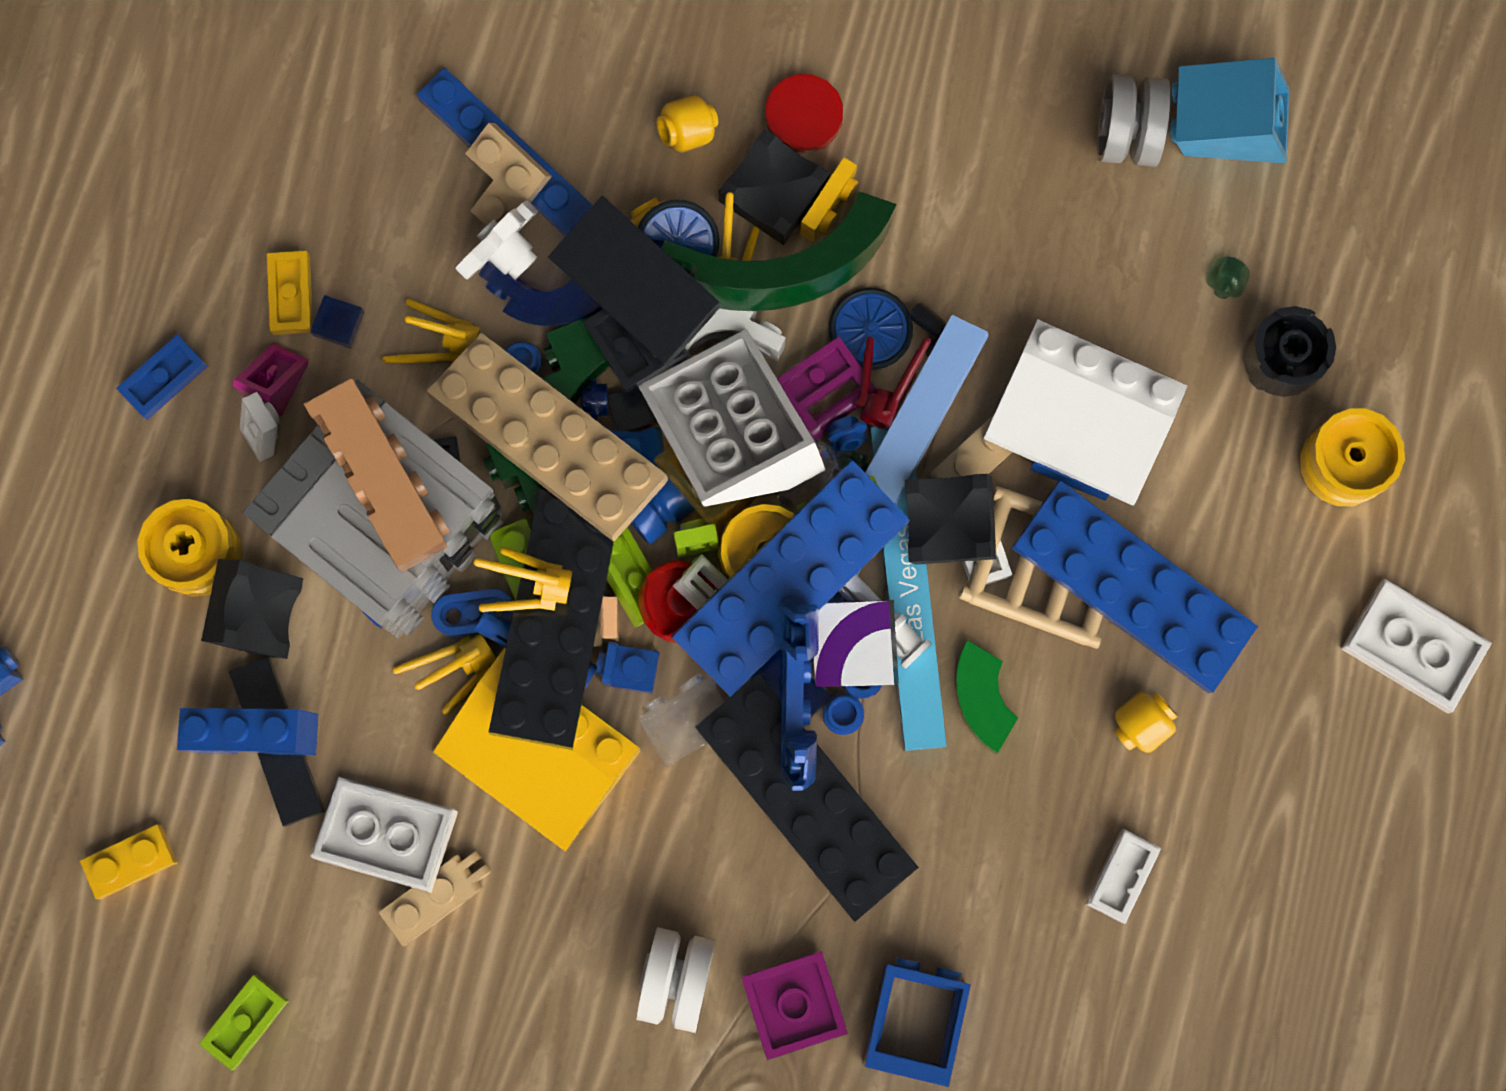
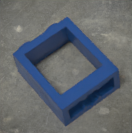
[862,958,971,1087]

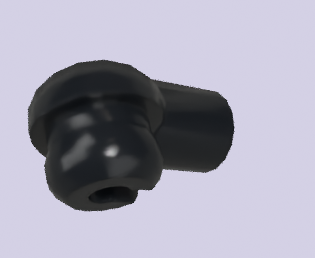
[909,303,946,357]

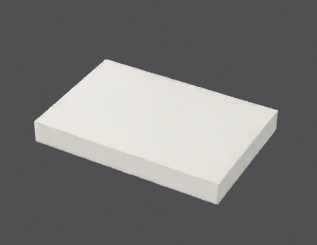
[1341,579,1492,714]
[311,777,458,893]

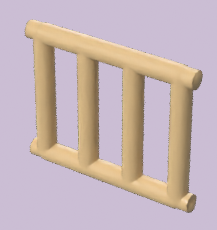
[958,486,1103,649]

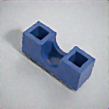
[177,708,318,756]

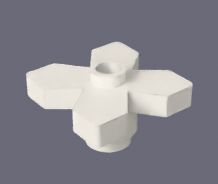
[455,200,538,280]

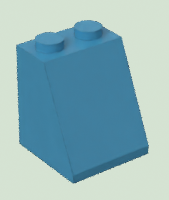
[1170,58,1290,163]

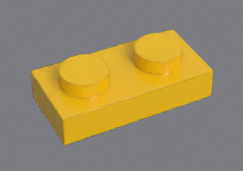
[800,157,859,242]
[267,251,313,335]
[80,824,178,899]

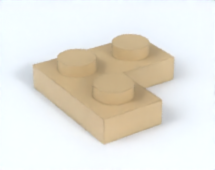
[465,123,552,226]

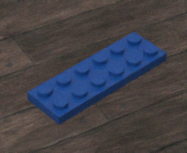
[671,460,911,697]
[1011,481,1258,693]

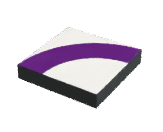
[814,600,899,687]

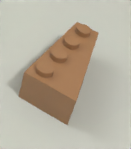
[304,378,450,572]

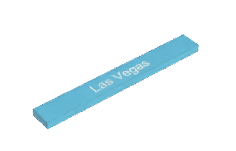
[870,427,947,751]

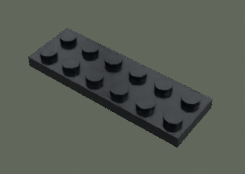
[488,489,614,750]
[694,674,919,922]

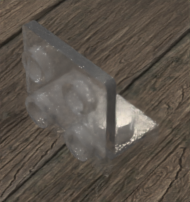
[638,675,724,768]

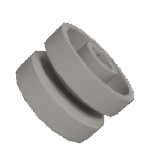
[1097,74,1170,167]

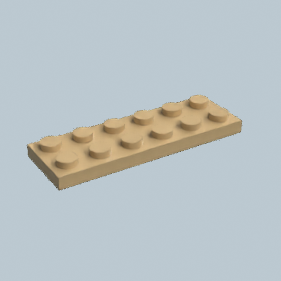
[427,333,668,542]

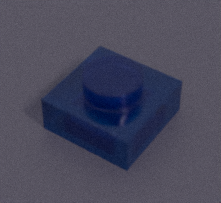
[310,295,365,349]

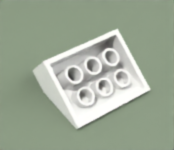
[984,320,1187,506]
[638,329,826,507]

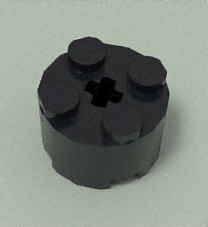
[1243,306,1336,397]

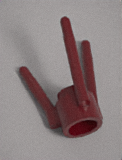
[855,336,931,430]

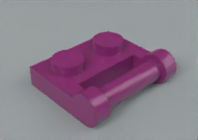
[777,337,876,442]

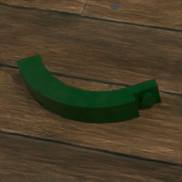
[661,192,897,311]

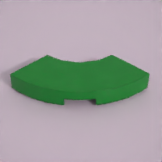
[955,640,1018,754]

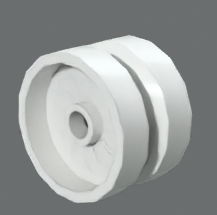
[636,927,716,1033]

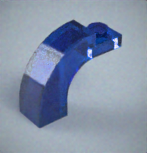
[478,261,603,326]

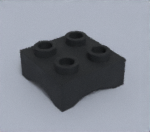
[718,129,830,245]
[905,473,996,565]
[201,559,304,659]

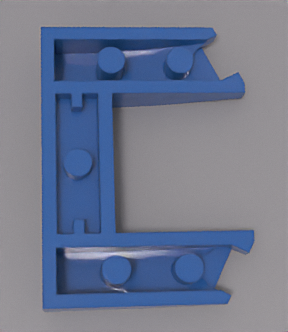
[781,604,819,791]

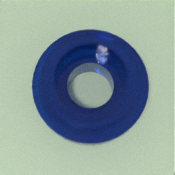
[582,380,608,420]

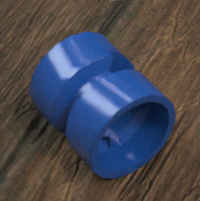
[630,469,695,545]

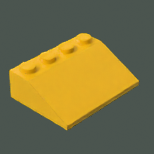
[433,648,641,852]

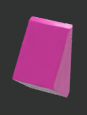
[233,343,309,416]

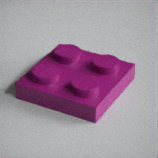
[741,951,848,1060]

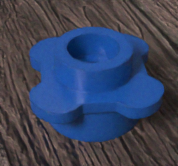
[828,416,868,453]

